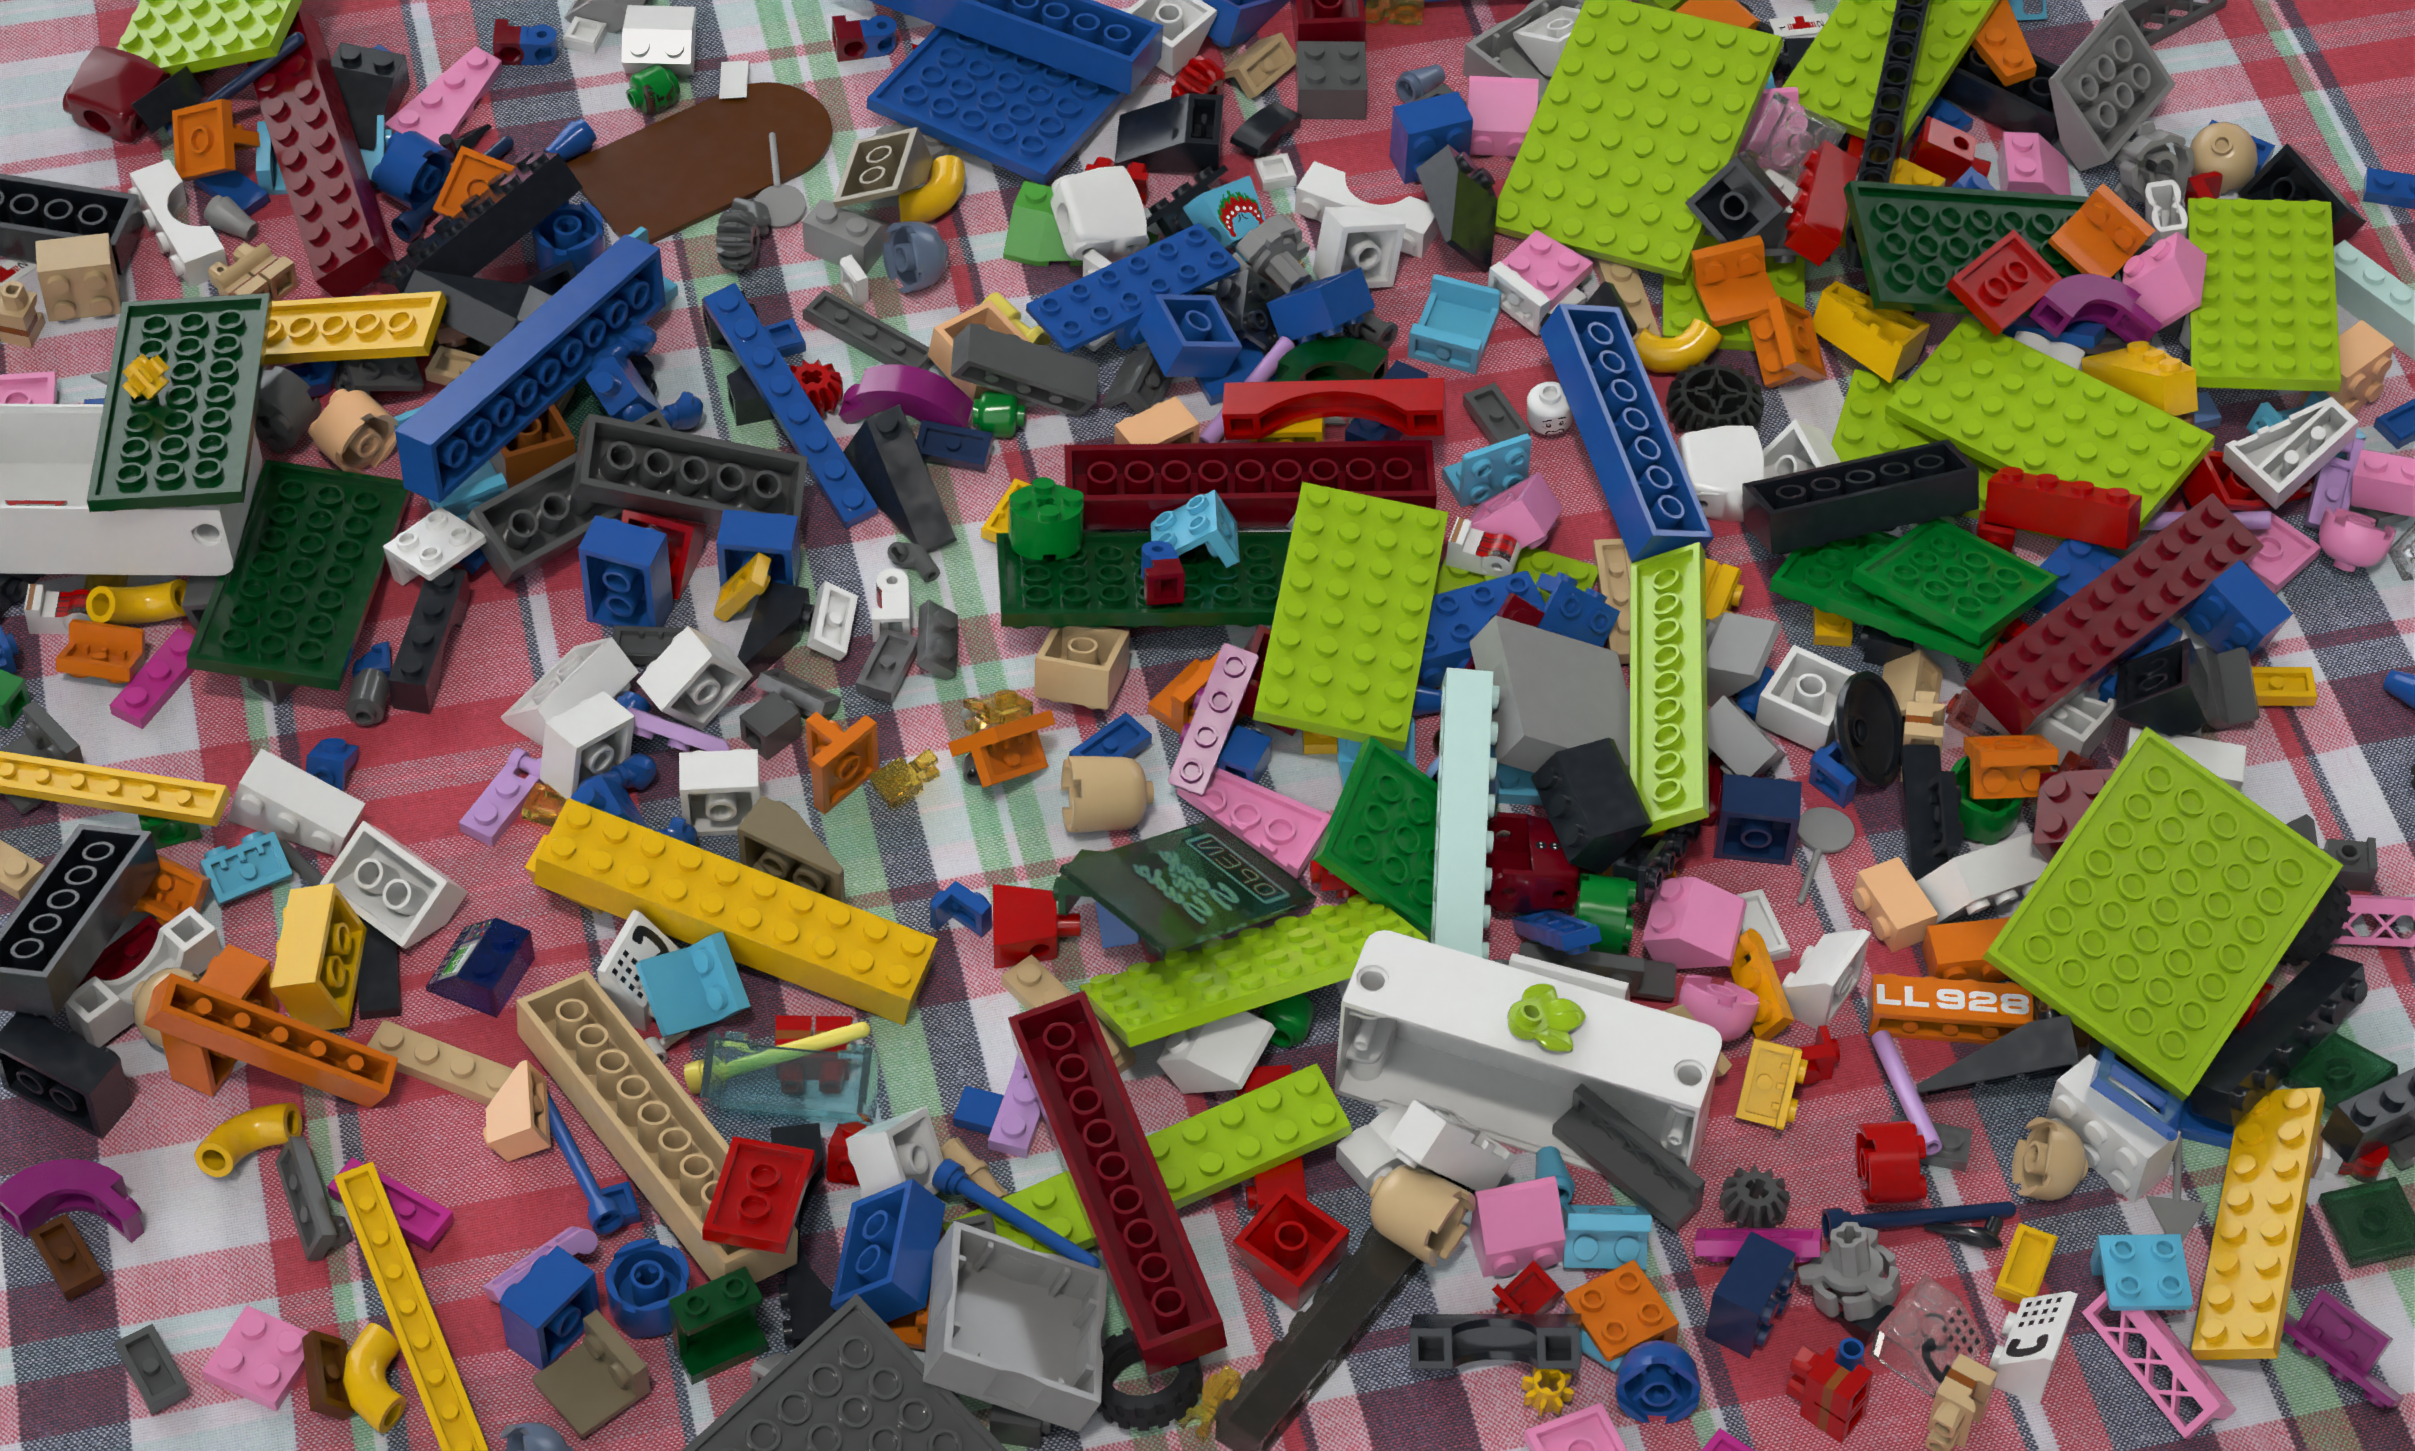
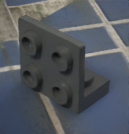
[333,356,424,394]
[0,700,84,814]

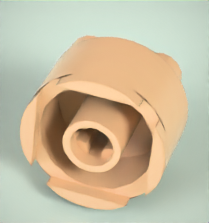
[308,389,398,474]

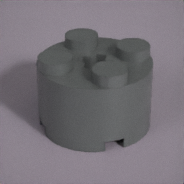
[255,366,322,454]

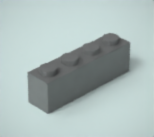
[951,323,1099,417]

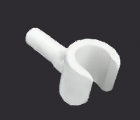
[645,1031,689,1064]

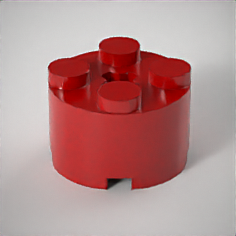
[1855,1120,1927,1206]

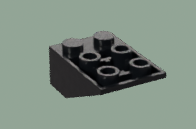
[1115,93,1224,173]

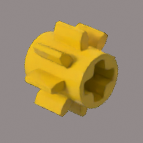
[122,354,170,401]
[1521,1366,1574,1417]

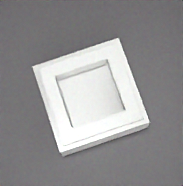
[562,16,608,55]
[1254,153,1297,192]
[839,255,869,306]

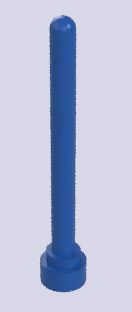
[547,1090,624,1235]
[932,1158,1100,1269]

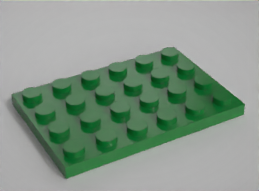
[1769,531,2010,665]

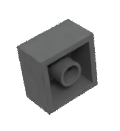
[1295,41,1368,120]

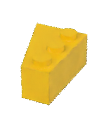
[1812,281,1931,383]
[2081,341,2198,416]

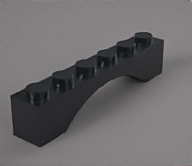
[770,1123,836,1349]

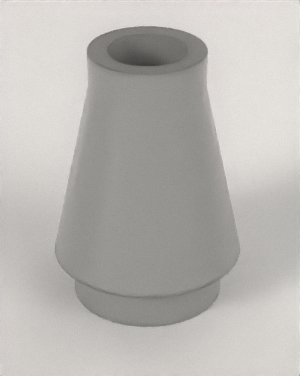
[204,195,259,241]

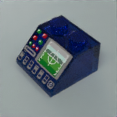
[426,917,535,1018]

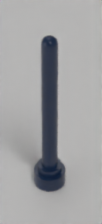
[164,32,305,140]
[391,136,514,243]
[1821,1201,2017,1242]

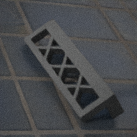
[2103,0,2227,46]
[1552,1083,1705,1232]

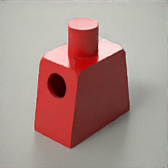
[1907,116,1991,187]
[993,884,1081,968]

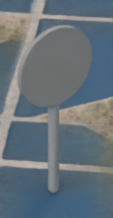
[755,132,806,228]
[1797,807,1855,904]

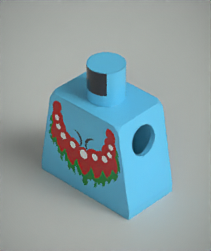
[1183,176,1266,263]

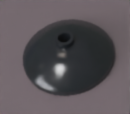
[1834,671,1904,786]

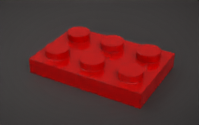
[1946,229,2063,337]
[702,1136,815,1254]

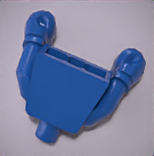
[585,324,703,430]
[571,753,697,846]

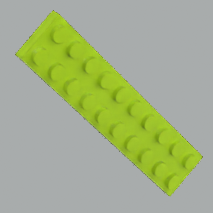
[1630,542,1709,837]
[942,1063,1352,1258]

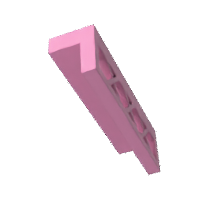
[2305,894,2415,947]
[2082,1290,2236,1440]

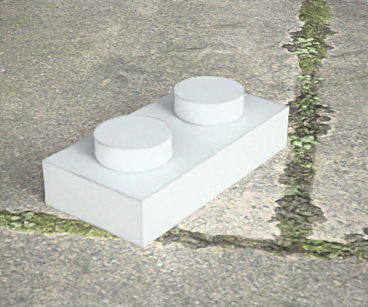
[807,581,858,661]

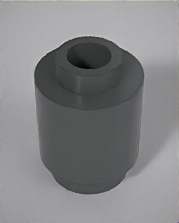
[345,668,390,725]

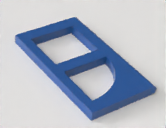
[2090,1044,2185,1141]

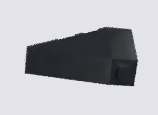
[403,269,552,347]
[843,404,957,553]
[1916,1010,2080,1097]

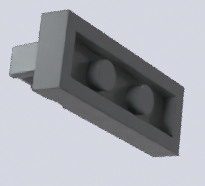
[275,1136,351,1261]

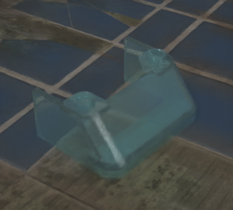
[700,1031,878,1126]

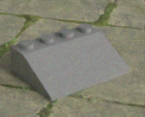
[2048,2,2176,172]

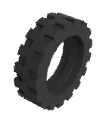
[2278,877,2351,966]
[1097,1328,1203,1431]

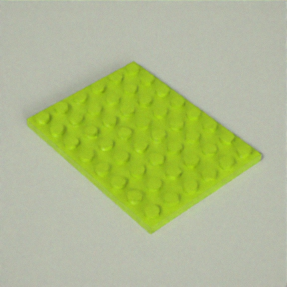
[1495,0,1784,280]
[1982,726,2343,1102]

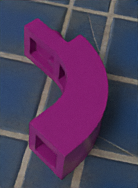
[2029,274,2163,343]
[839,364,974,428]
[0,1159,144,1243]

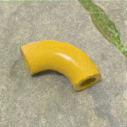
[898,155,966,222]
[1634,318,1724,373]
[86,579,187,624]
[194,1103,302,1177]
[343,1323,406,1433]

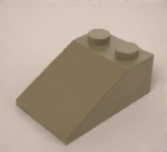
[833,127,933,208]
[737,795,845,903]

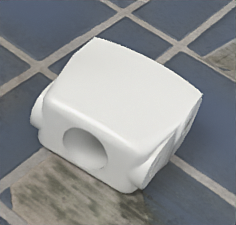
[1050,166,1150,262]
[1678,426,1764,522]

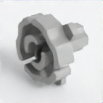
[2113,120,2194,204]
[1232,214,1312,293]
[1798,1222,1901,1321]

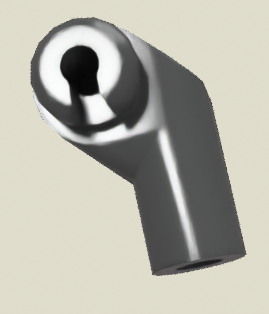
[732,197,771,237]
[887,542,940,582]

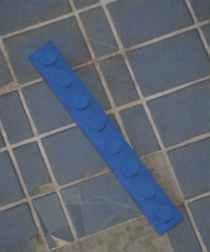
[703,283,878,529]

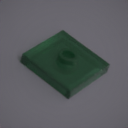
[2282,1032,2398,1111]
[2318,1177,2415,1269]

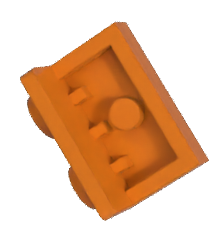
[56,619,145,684]
[132,853,211,925]

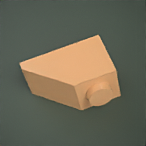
[483,1060,551,1162]

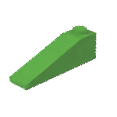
[1003,181,1158,266]

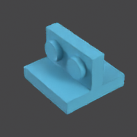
[1561,1204,1652,1269]

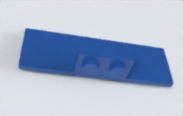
[1026,223,1240,353]
[1417,571,1546,688]

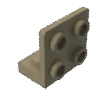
[533,1309,651,1438]

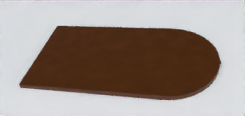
[566,82,832,244]

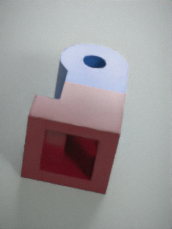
[832,15,897,62]
[493,19,558,65]
[1141,541,1185,605]

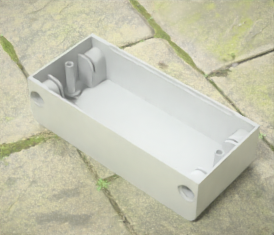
[0,404,262,576]
[1334,930,1722,1175]

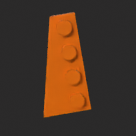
[1971,0,2037,87]

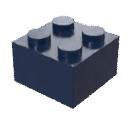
[1713,774,1802,866]
[1705,1231,1798,1359]

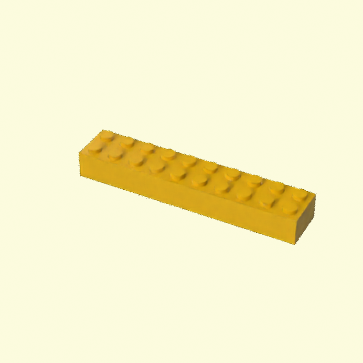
[534,798,938,1026]

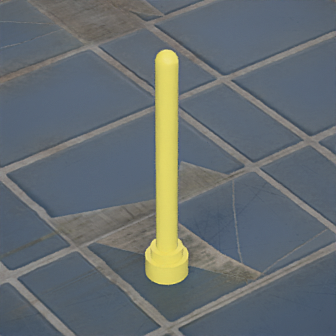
[684,1022,871,1095]

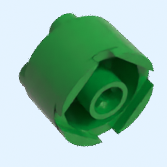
[1008,477,1084,560]
[1951,756,2025,845]
[1574,873,1637,955]

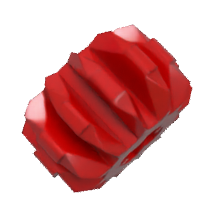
[1171,55,1225,99]
[790,358,843,418]

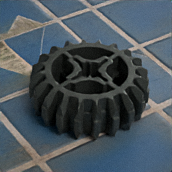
[1666,360,1764,434]

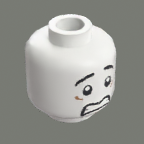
[1527,382,1573,435]

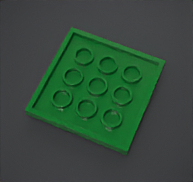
[1851,518,2059,646]
[1313,736,1488,943]

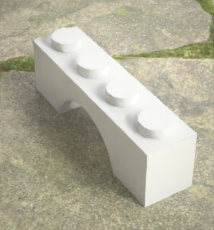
[128,159,227,288]
[1295,161,1439,259]
[64,906,221,1048]

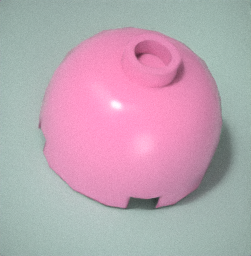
[2319,507,2397,572]
[1678,975,1760,1042]

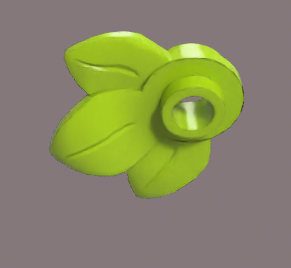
[1507,984,1586,1052]

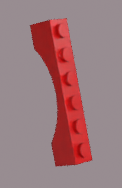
[1222,378,1446,440]

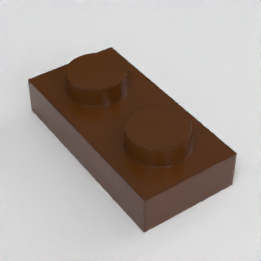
[28,1213,105,1301]
[302,1330,355,1421]

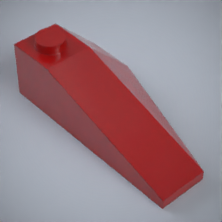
[2181,451,2317,511]

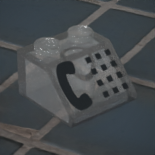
[1870,1274,1987,1399]

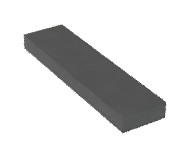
[802,290,935,370]

